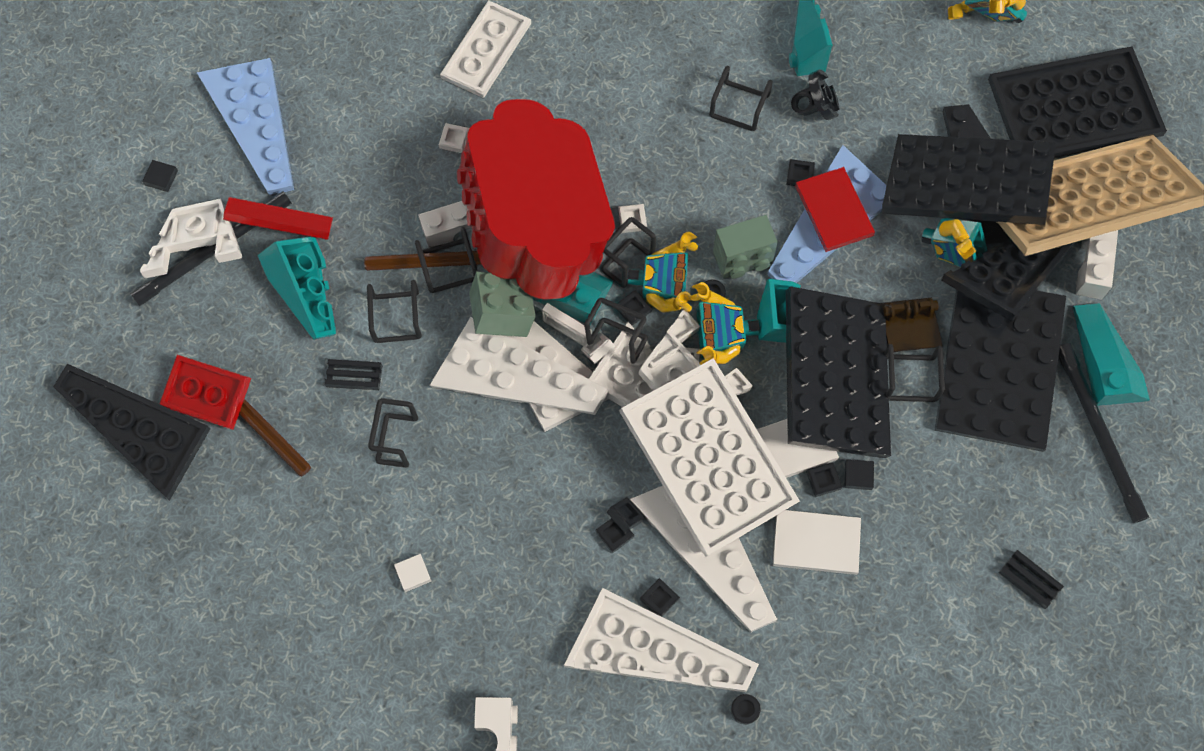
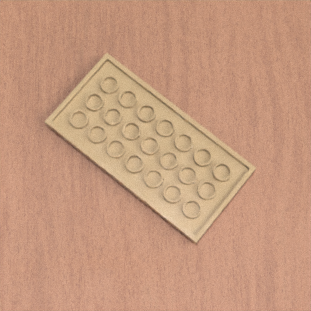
[998,135,1204,256]

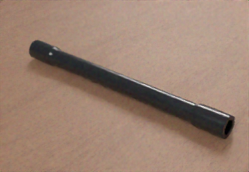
[130,191,292,306]
[1059,343,1150,524]

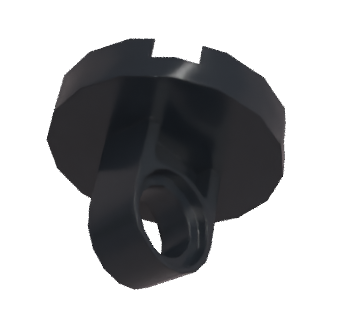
[791,69,840,120]

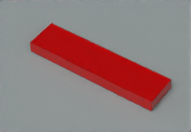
[223,197,333,240]

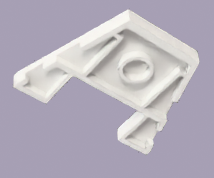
[140,199,242,278]
[638,310,752,396]

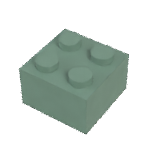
[713,215,778,279]
[469,272,536,337]

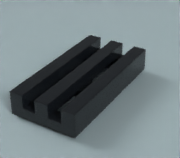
[325,359,383,391]
[998,550,1064,609]

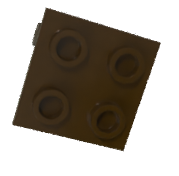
[882,297,942,352]

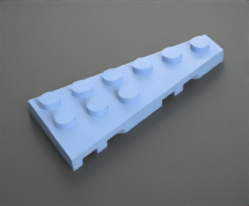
[197,58,294,195]
[767,145,887,283]

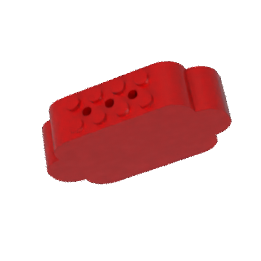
[457,99,615,299]

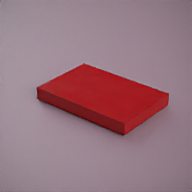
[795,167,875,252]
[159,354,252,430]

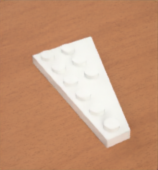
[564,588,759,692]

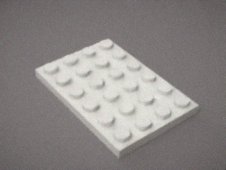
[619,358,800,557]

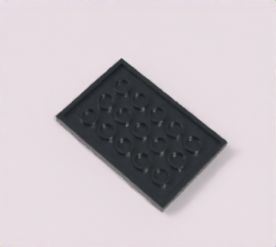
[988,46,1167,158]
[882,134,1056,225]
[785,286,891,458]
[935,290,1066,452]

